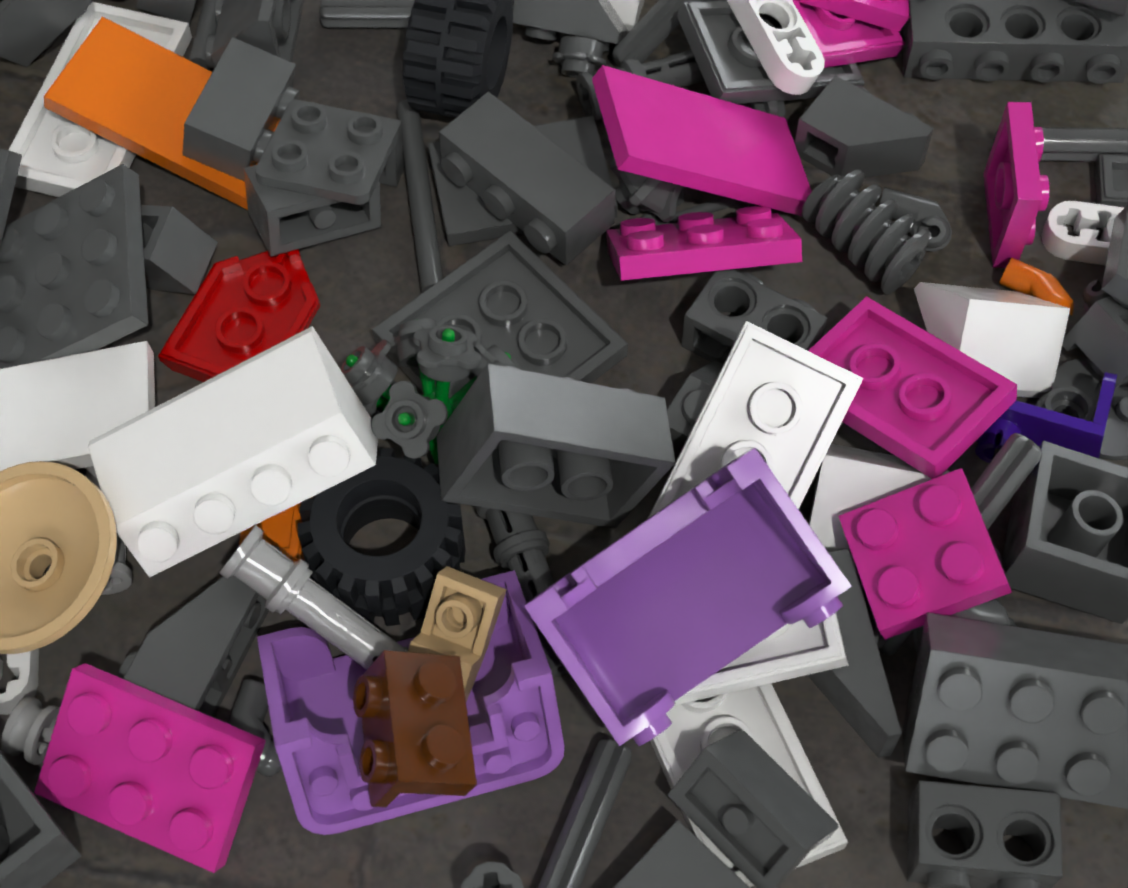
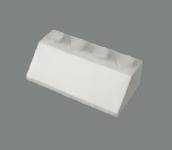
[88,326,378,578]

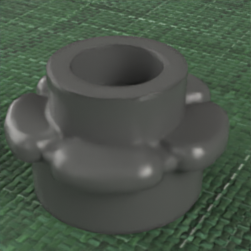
[552,36,606,79]

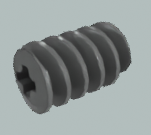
[801,169,932,294]

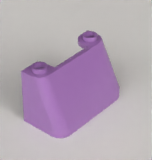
[524,448,851,746]
[257,570,565,835]

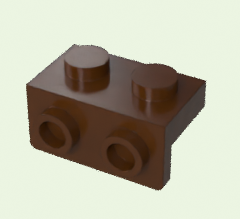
[353,650,477,807]

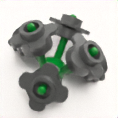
[340,318,516,464]

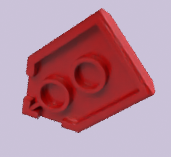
[158,249,320,382]

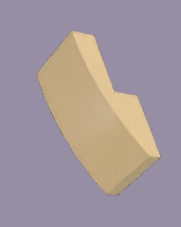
[408,566,507,702]

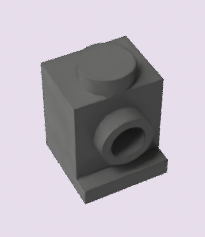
[1062,296,1128,387]

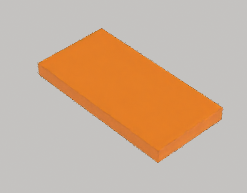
[44,16,280,210]

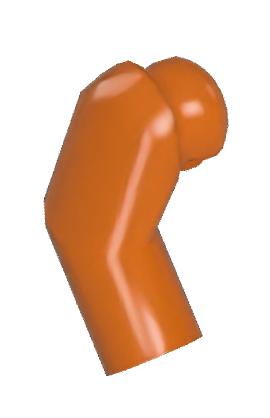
[999,257,1074,316]

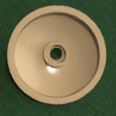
[0,461,117,654]

